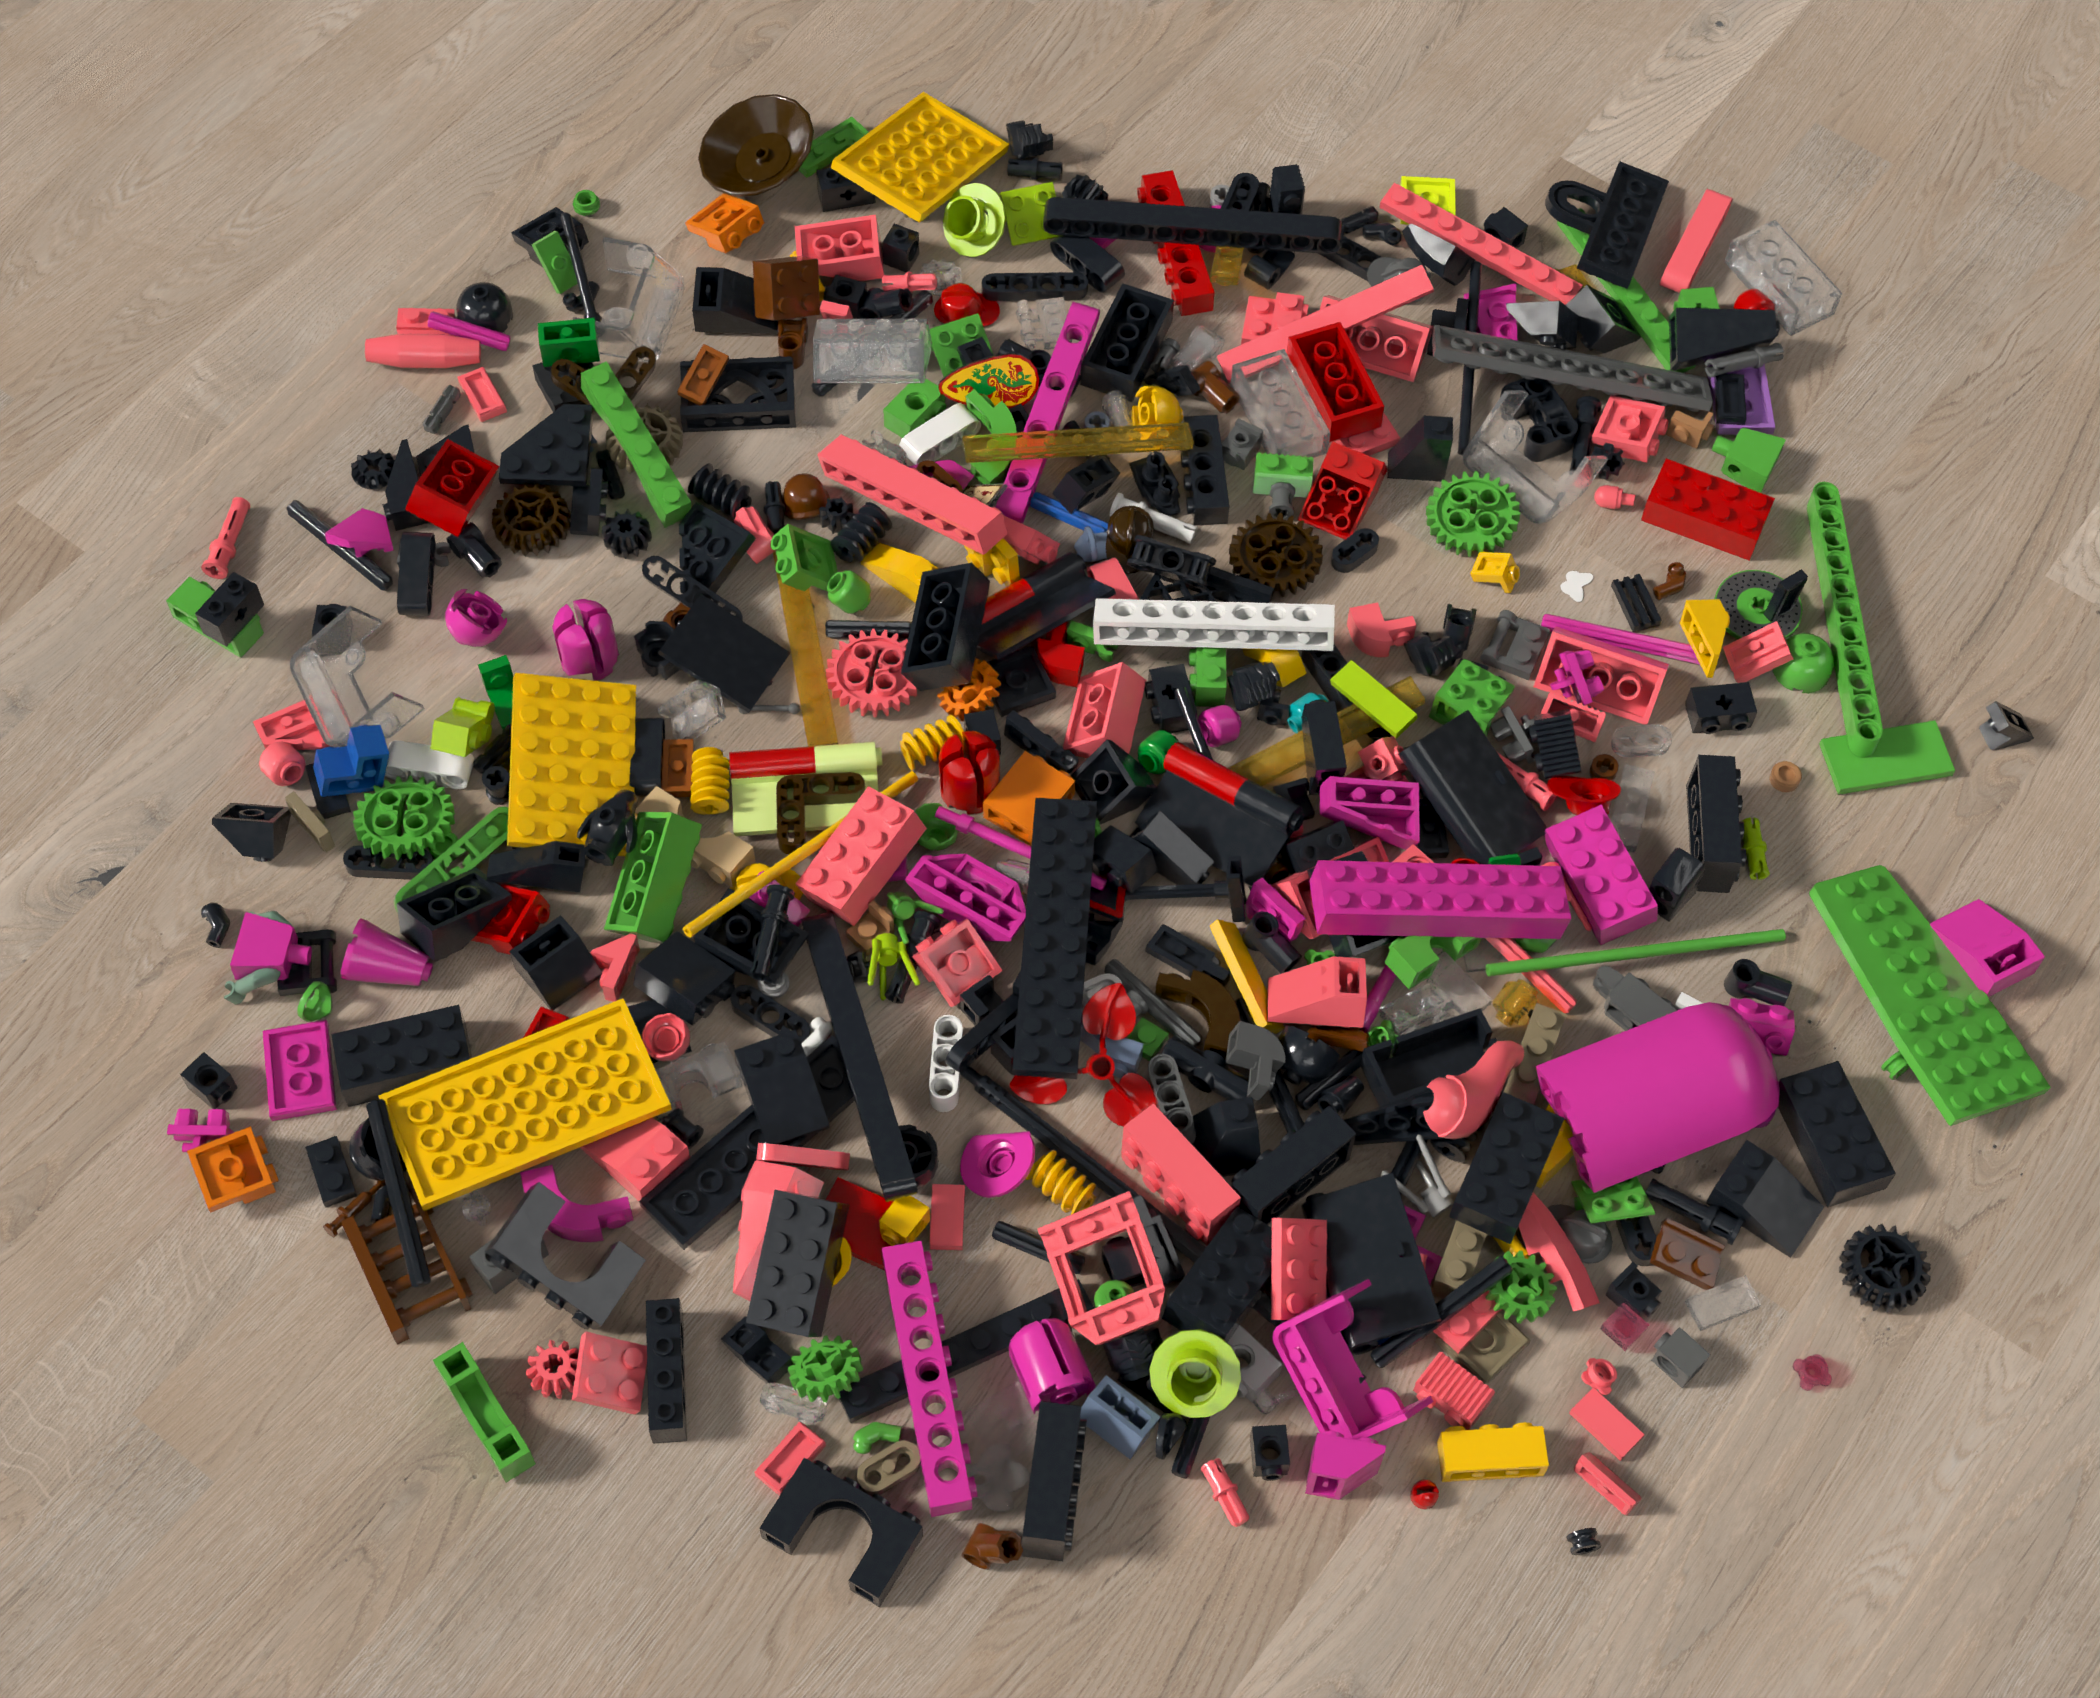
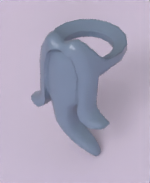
[1074,526,1107,562]

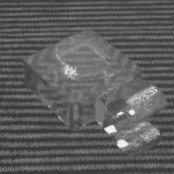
[862,430,907,466]

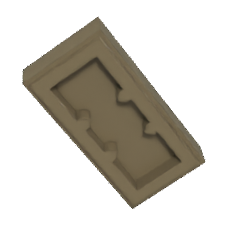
[285,791,335,853]

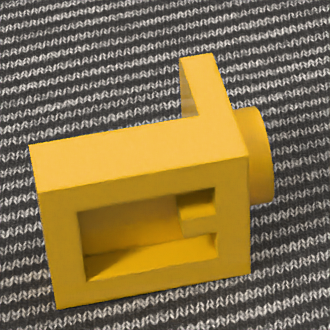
[1470,552,1520,593]

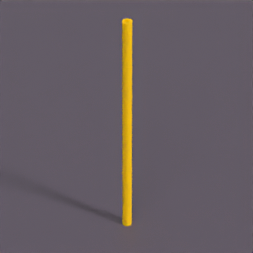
[683,771,918,937]

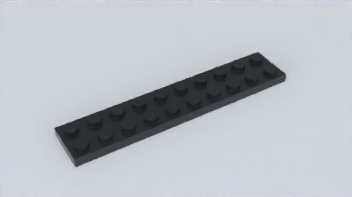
[1012,798,1097,1079]

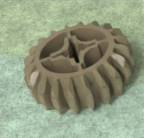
[605,403,683,474]

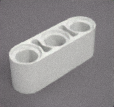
[899,403,981,465]
[385,740,475,789]
[929,1015,963,1112]

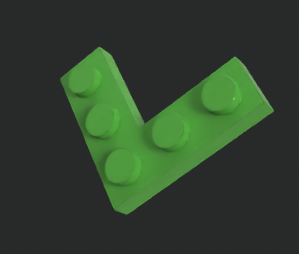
[799,116,869,178]

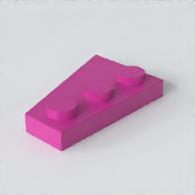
[1464,284,1517,340]

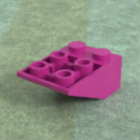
[1930,899,2045,997]

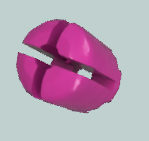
[552,599,619,681]
[1009,1318,1096,1414]

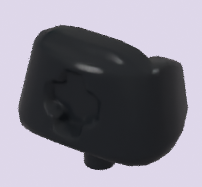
[847,949,870,983]

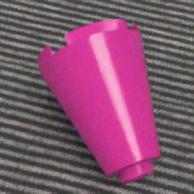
[341,918,434,986]

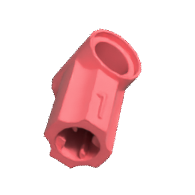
[733,506,776,564]

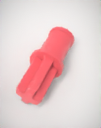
[882,272,938,293]
[1201,1458,1249,1527]

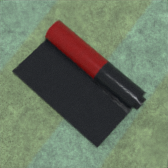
[977,552,1116,660]
[1134,742,1304,887]

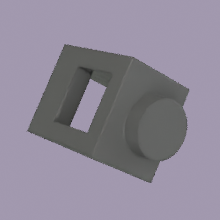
[1222,418,1263,470]

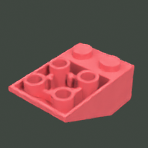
[1267,956,1367,1028]

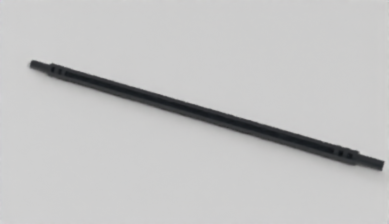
[960,1066,1367,1384]

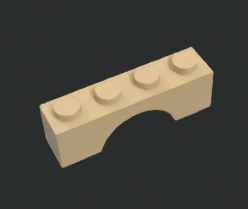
[635,786,756,888]

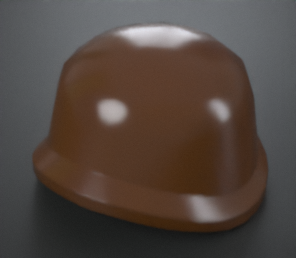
[782,473,830,520]

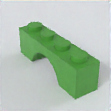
[433,1342,536,1483]

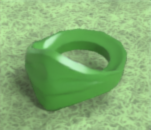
[297,981,332,1022]

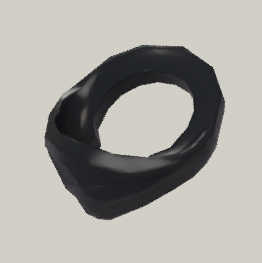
[1156,1413,1187,1460]

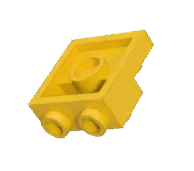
[964,537,1020,587]

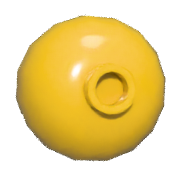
[1132,386,1183,443]

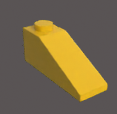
[861,543,939,603]
[1680,599,1730,678]

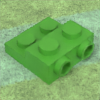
[771,524,838,592]

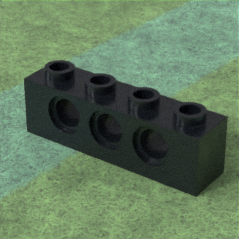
[1178,415,1230,526]
[646,1298,687,1444]

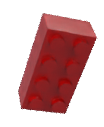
[1286,322,1385,443]
[1641,458,1775,561]

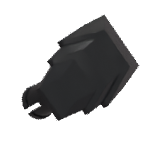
[1129,451,1180,516]

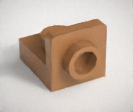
[846,900,895,956]

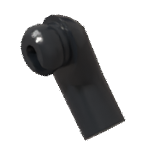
[1362,222,1402,245]
[562,281,600,312]
[201,902,230,948]
[370,1184,409,1223]

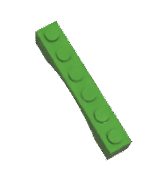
[581,361,691,528]

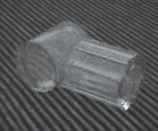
[1171,324,1225,371]

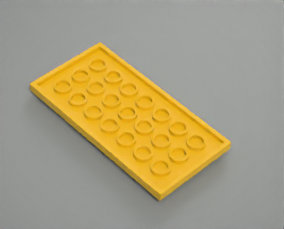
[378,998,672,1211]

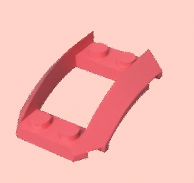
[1037,1191,1165,1345]

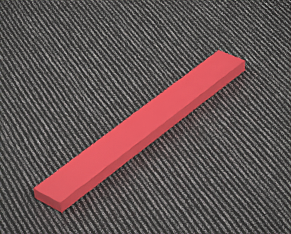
[1217,265,1434,383]

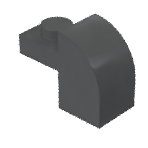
[1226,1021,1285,1101]

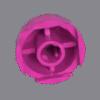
[445,589,507,647]

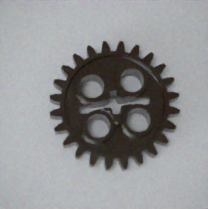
[1229,513,1323,597]

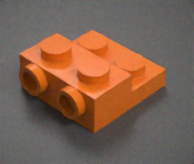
[685,193,765,254]
[187,1126,279,1213]

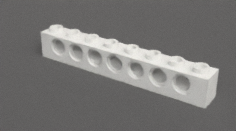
[1093,598,1335,651]

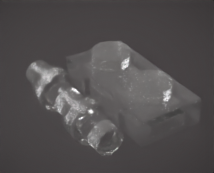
[1016,297,1072,350]

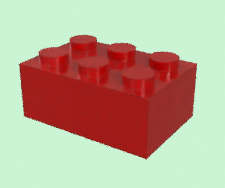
[405,439,500,537]

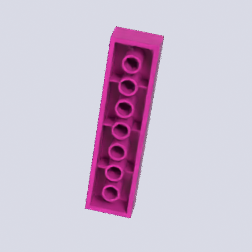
[1309,860,1571,939]

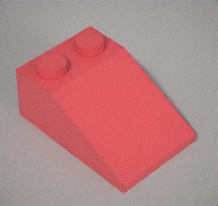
[795,215,884,281]
[580,1118,690,1201]

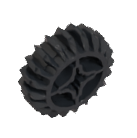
[1839,1223,1931,1313]

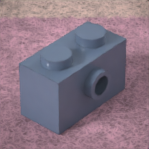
[1081,1375,1160,1460]

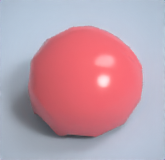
[641,1013,690,1062]

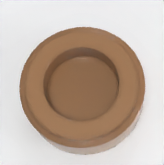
[1769,761,1802,792]

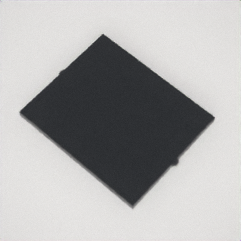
[658,594,790,713]

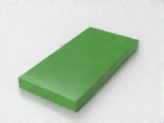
[1819,720,1955,795]

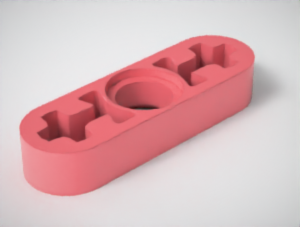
[756,1143,850,1170]

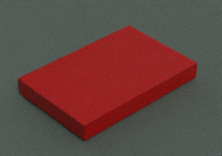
[826,1177,915,1271]

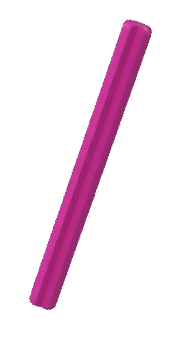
[1541,614,1700,664]

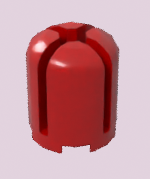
[939,731,1000,815]

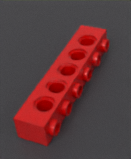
[1137,170,1215,316]

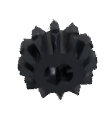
[1062,175,1109,201]
[602,508,652,559]

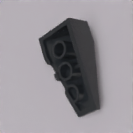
[1344,1089,1470,1145]

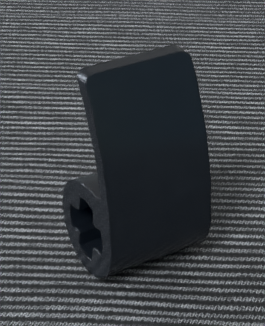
[1244,250,1295,290]

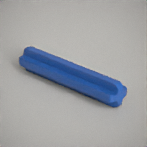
[1030,492,1108,534]

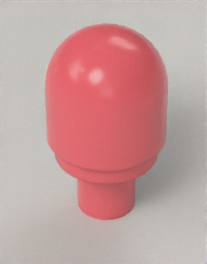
[1594,485,1635,509]

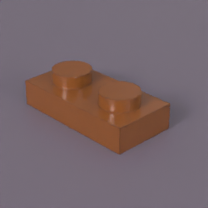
[677,344,729,405]
[661,739,695,798]

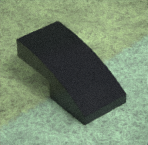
[721,1316,793,1387]

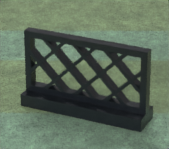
[1140,556,1274,603]

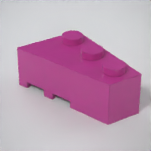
[1320,776,1420,850]

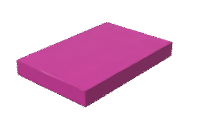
[262,1020,337,1121]

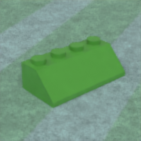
[604,812,702,943]

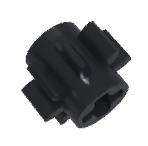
[1588,442,1625,480]
[819,497,855,534]

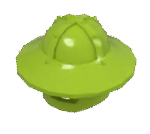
[943,183,1006,258]
[1149,1329,1241,1418]

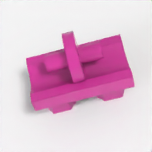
[1550,650,1604,705]
[167,1108,234,1152]

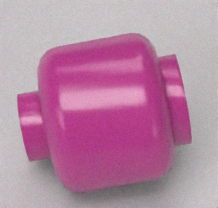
[1198,705,1242,747]

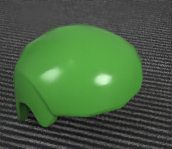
[915,803,959,851]

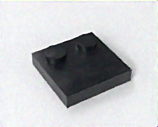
[982,646,1056,717]

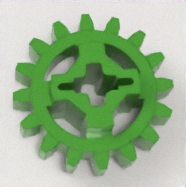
[1485,1250,1557,1324]
[788,1335,863,1403]

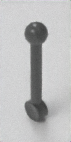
[738,703,800,714]

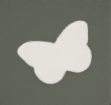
[1560,571,1593,602]

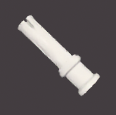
[1110,493,1198,544]

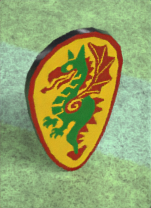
[938,353,1039,409]

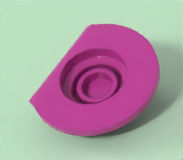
[960,1131,1035,1198]

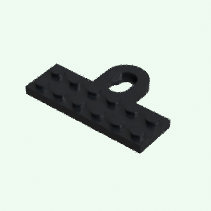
[1545,161,1669,289]

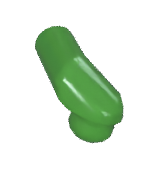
[853,1422,902,1454]

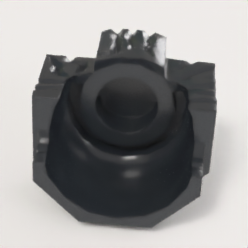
[1006,120,1053,159]
[634,621,681,680]
[1404,631,1465,677]
[1227,661,1280,711]
[1103,1327,1163,1383]

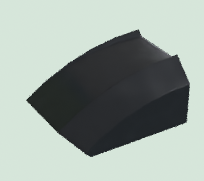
[1402,223,1475,286]

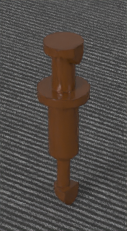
[323,1181,386,1238]

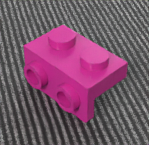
[1729,998,1795,1056]

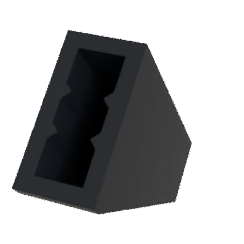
[1669,308,1780,371]

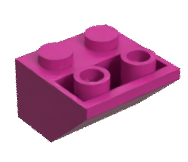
[1305,1431,1386,1500]

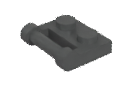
[1480,610,1550,680]

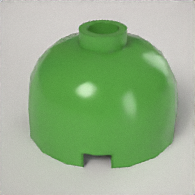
[1773,633,1834,694]

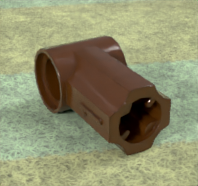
[1191,360,1240,414]
[962,1523,1024,1570]

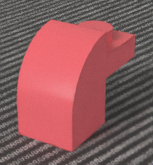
[1347,602,1416,658]

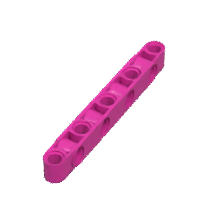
[996,301,1100,524]

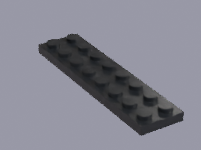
[639,1035,855,1250]

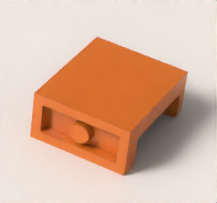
[983,751,1075,846]

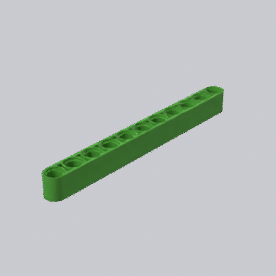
[1807,481,1883,758]

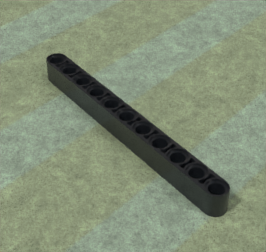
[1043,197,1342,254]
[801,911,918,1202]

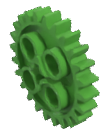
[1426,471,1520,557]
[353,776,455,860]

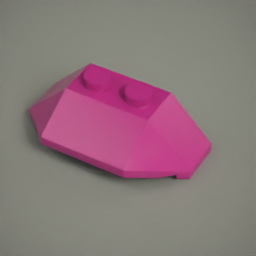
[905,854,1026,941]

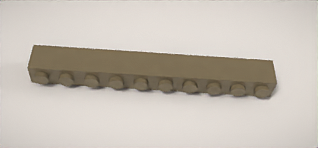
[1431,1003,1566,1299]

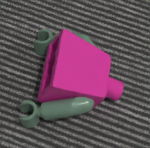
[224,911,312,1005]

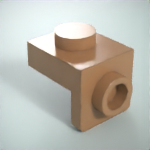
[1666,410,1715,449]

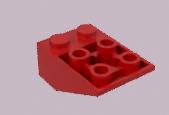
[1297,441,1388,540]

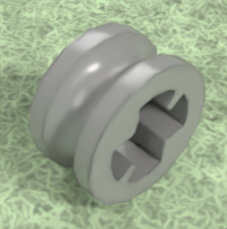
[1210,185,1230,206]

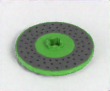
[1714,570,1803,639]

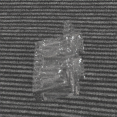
[657,680,726,740]
[1379,981,1455,1036]

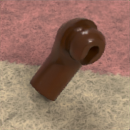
[1653,562,1686,600]

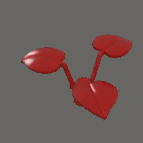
[1009,983,1157,1127]

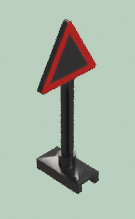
[1090,856,1247,922]

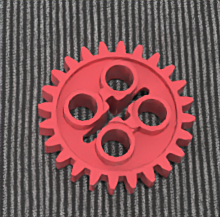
[826,629,917,718]

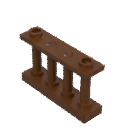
[341,1187,473,1345]

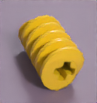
[900,715,963,771]
[690,747,730,815]
[1026,1150,1096,1215]

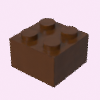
[753,256,820,321]

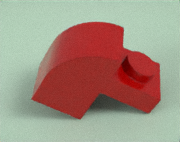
[1038,621,1085,688]

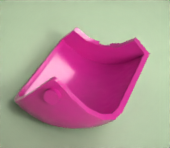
[1536,1002,1780,1193]

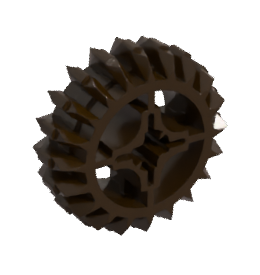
[491,483,571,557]

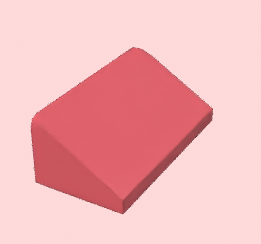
[1574,1452,1642,1516]

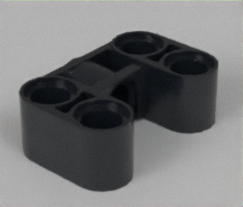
[1497,378,1578,462]

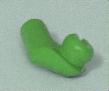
[1515,938,1557,953]

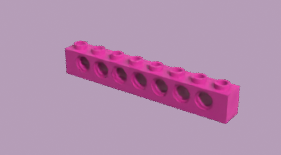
[882,1241,978,1517]

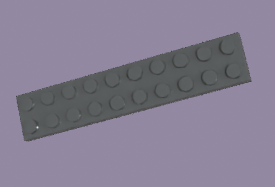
[1432,324,1713,412]

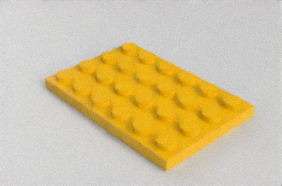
[831,91,1010,223]
[507,673,636,856]

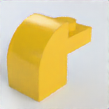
[1242,648,1307,687]

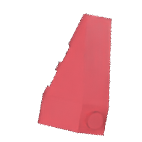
[1271,836,1389,939]

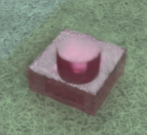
[1600,1302,1649,1351]

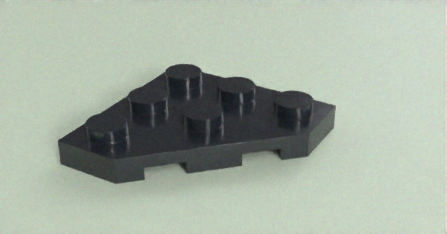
[498,404,594,486]
[679,502,756,600]

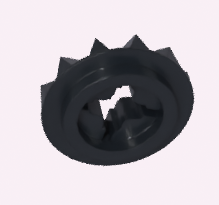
[351,449,395,489]

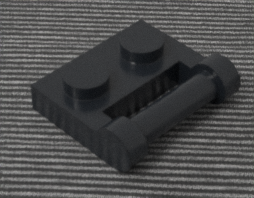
[277,929,337,996]

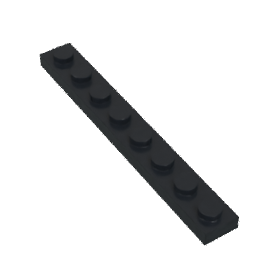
[839,1279,1094,1424]

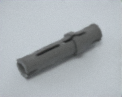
[1705,343,1784,377]

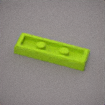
[1330,660,1418,739]

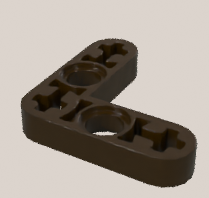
[551,346,656,405]
[776,772,866,855]

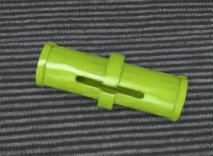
[1742,817,1770,880]

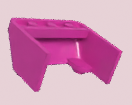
[1273,1279,1433,1440]

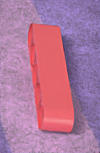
[1660,188,1733,293]

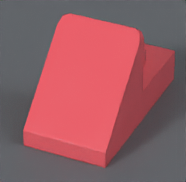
[590,934,640,1002]

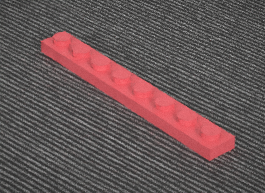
[1379,183,1583,305]

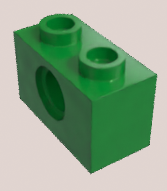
[538,318,600,367]

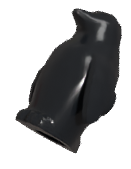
[577,790,638,866]

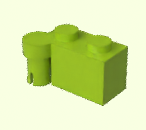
[430,697,495,757]

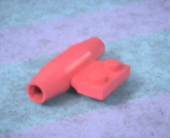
[365,308,481,368]

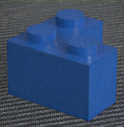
[313,725,389,797]

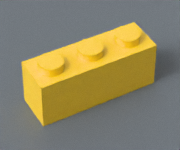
[1437,1422,1549,1482]

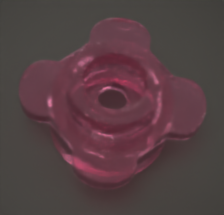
[1792,1354,1832,1391]

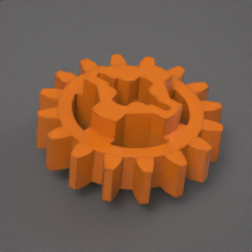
[937,658,1001,722]

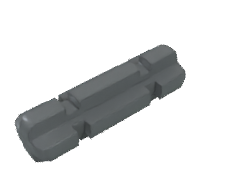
[423,385,461,434]

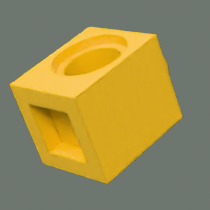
[879,1195,930,1246]

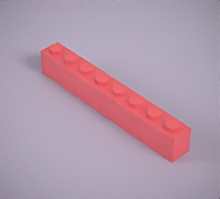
[817,434,1008,555]

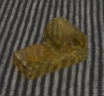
[1210,246,1244,286]

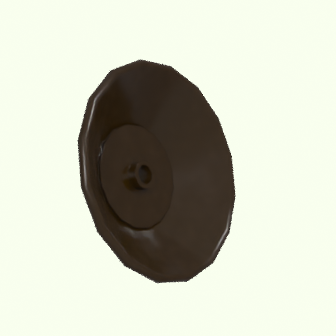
[698,94,814,197]

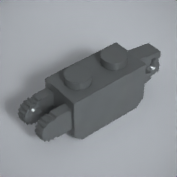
[1593,965,1677,1031]

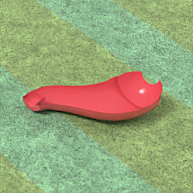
[1423,1040,1524,1139]

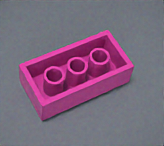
[1545,805,1658,946]

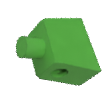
[1711,428,1786,493]

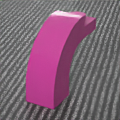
[520,1165,634,1242]

